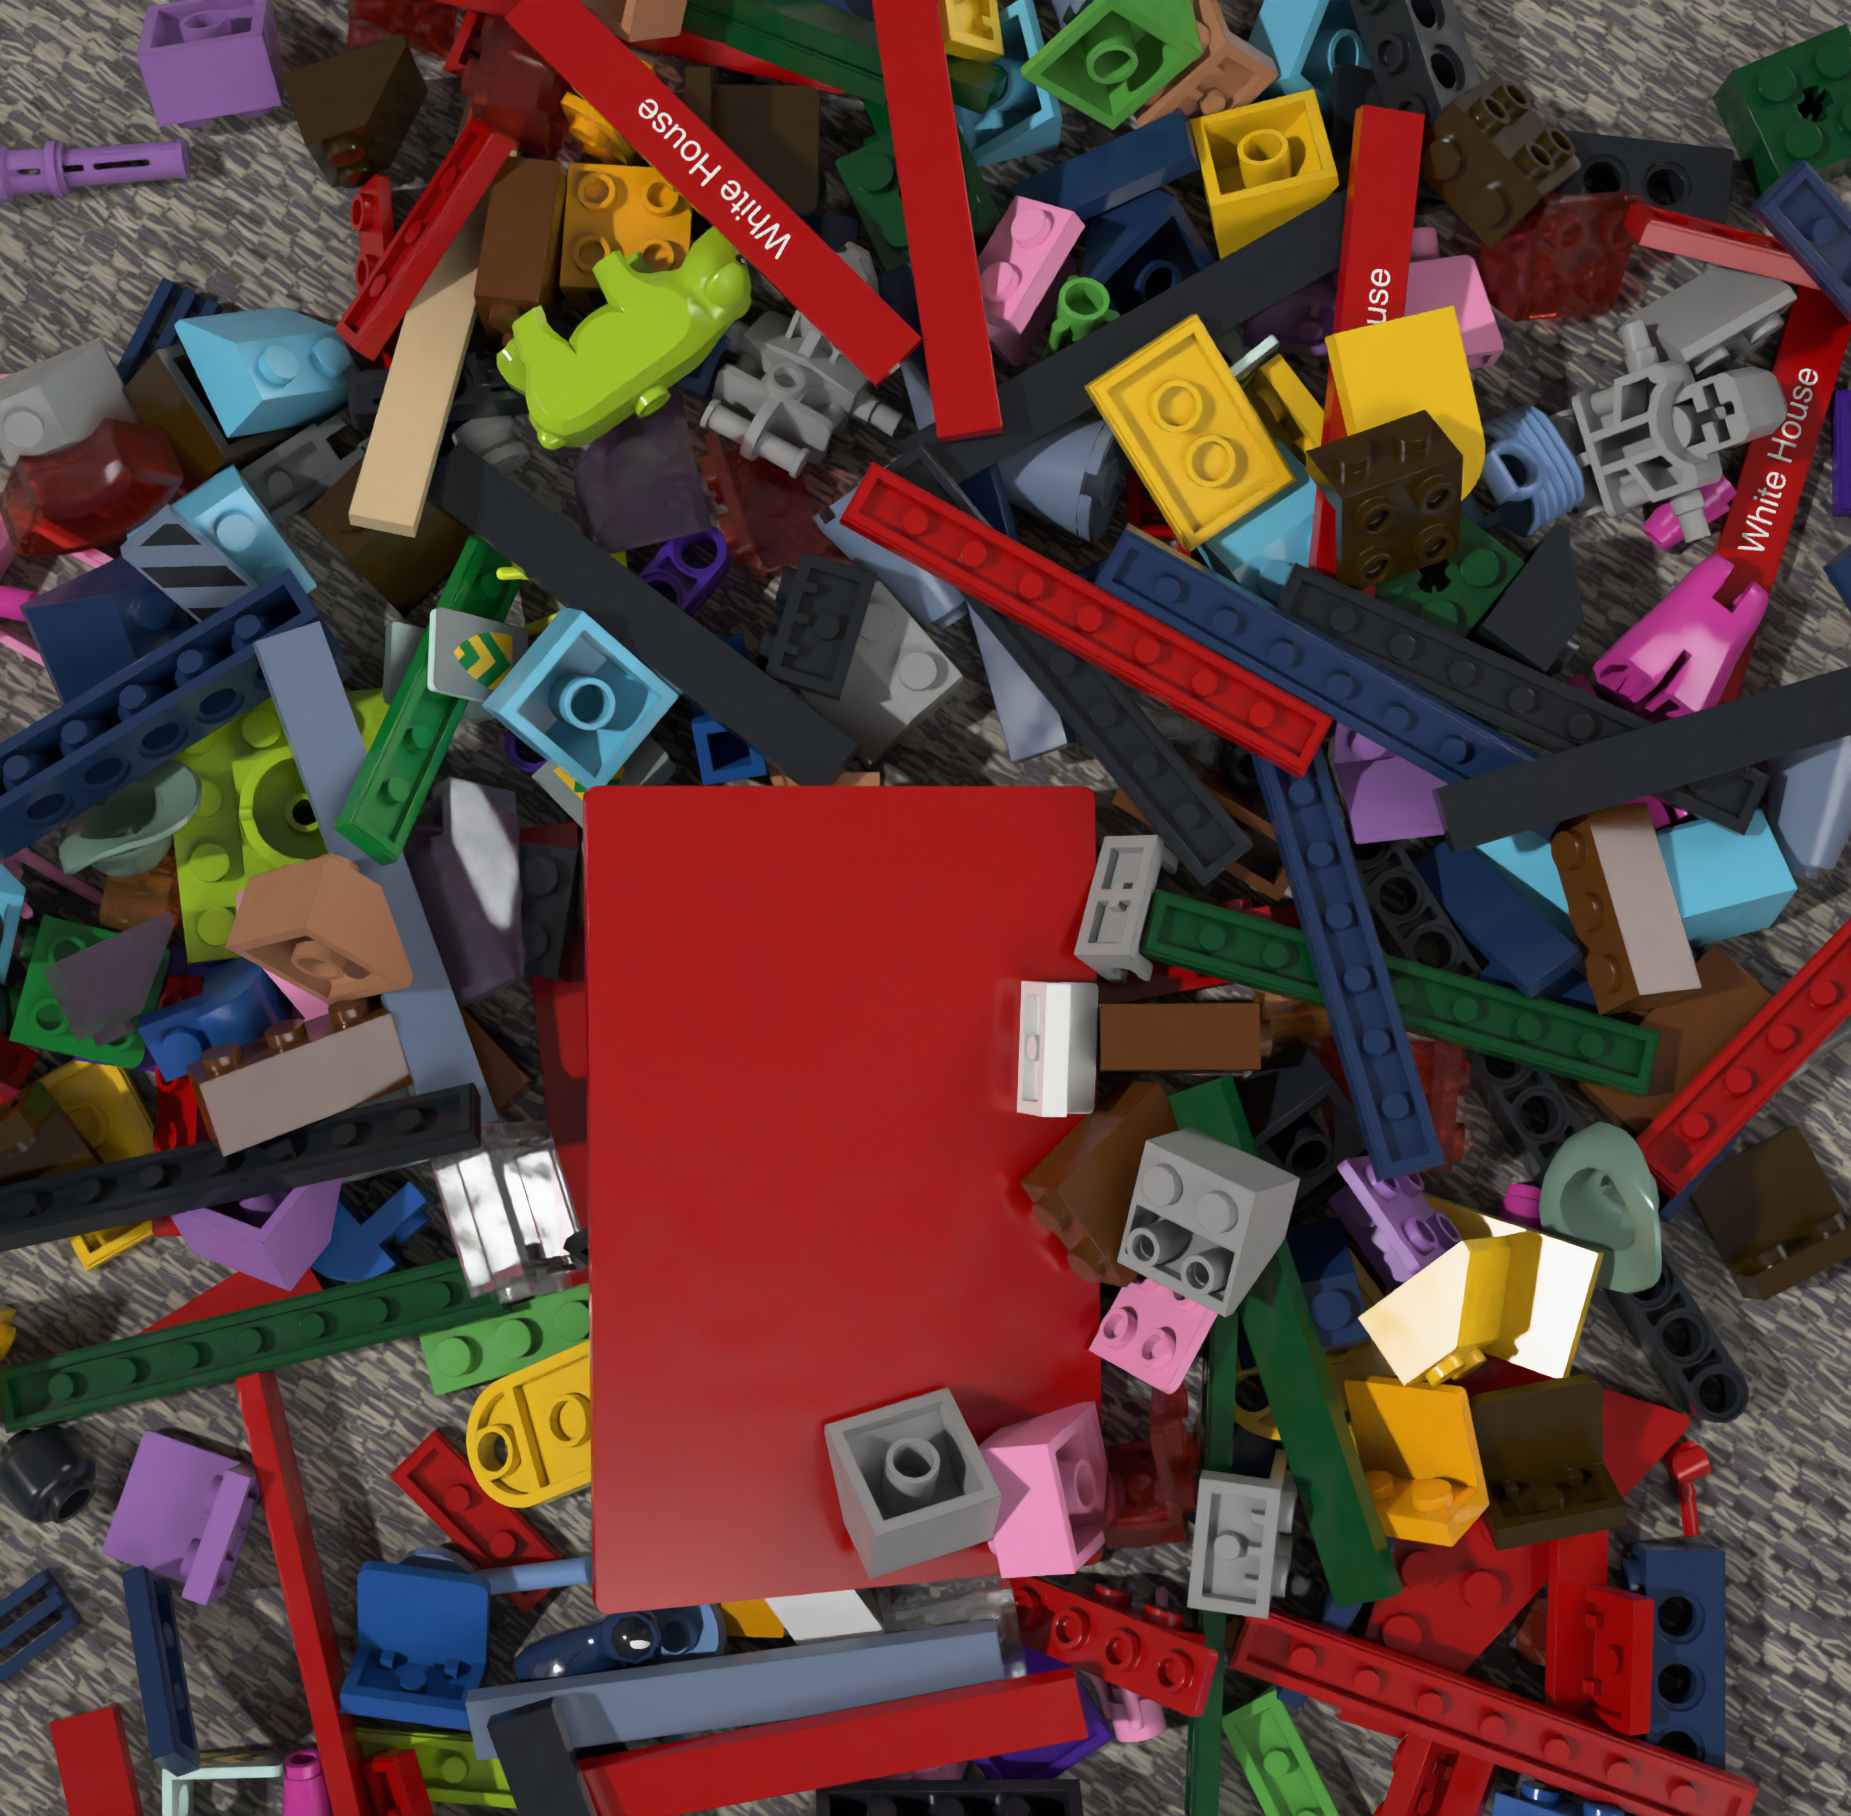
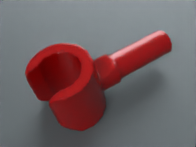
[1663,1440,1712,1537]

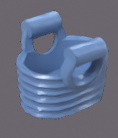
[1461,404,1585,538]

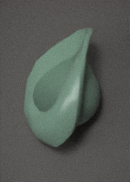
[59,760,202,878]
[1539,1122,1662,1294]

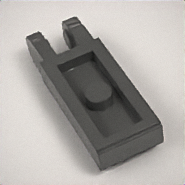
[239,406,370,524]

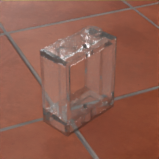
[429,1120,589,1304]

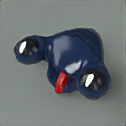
[513,1610,662,1760]

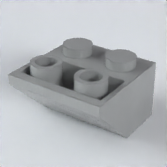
[1617,265,1797,382]
[1117,1127,1300,1317]

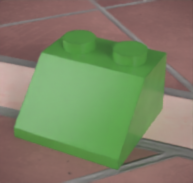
[1020,0,1203,130]

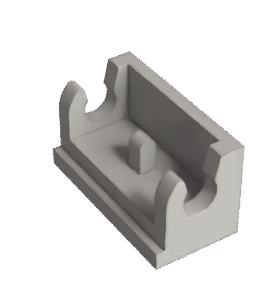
[1074,835,1179,983]

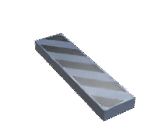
[120,504,353,683]

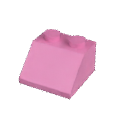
[978,1401,1121,1578]

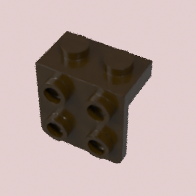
[673,66,821,216]
[1419,76,1581,249]
[1306,409,1463,591]
[1469,1373,1627,1551]

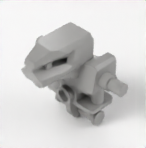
[700,241,905,479]
[1548,320,1788,543]

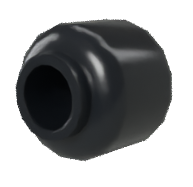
[0,1426,96,1524]

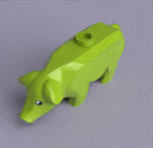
[497,226,752,450]

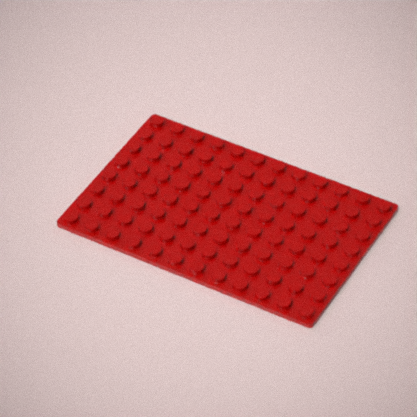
[583,786,1103,1614]

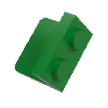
[9,915,170,1069]

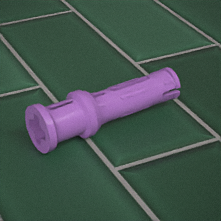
[0,139,190,203]

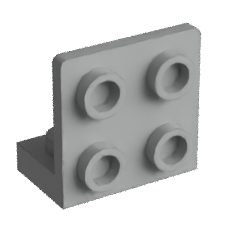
[1187,1448,1298,1619]

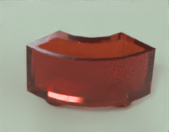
[0,417,184,556]

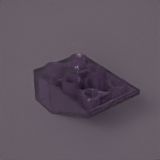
[402,777,525,1009]

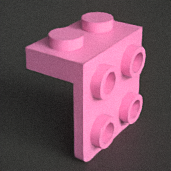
[977,195,1085,367]
[1089,1273,1218,1394]

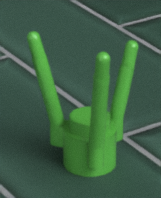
[1040,275,1121,362]

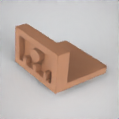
[1134,0,1279,130]

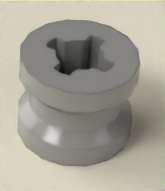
[452,415,531,475]

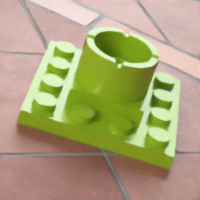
[169,688,448,966]

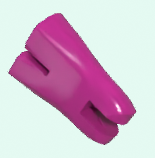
[1593,554,1769,724]

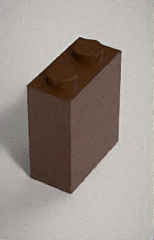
[474,156,567,353]
[1097,1003,1272,1075]
[1020,1079,1179,1287]

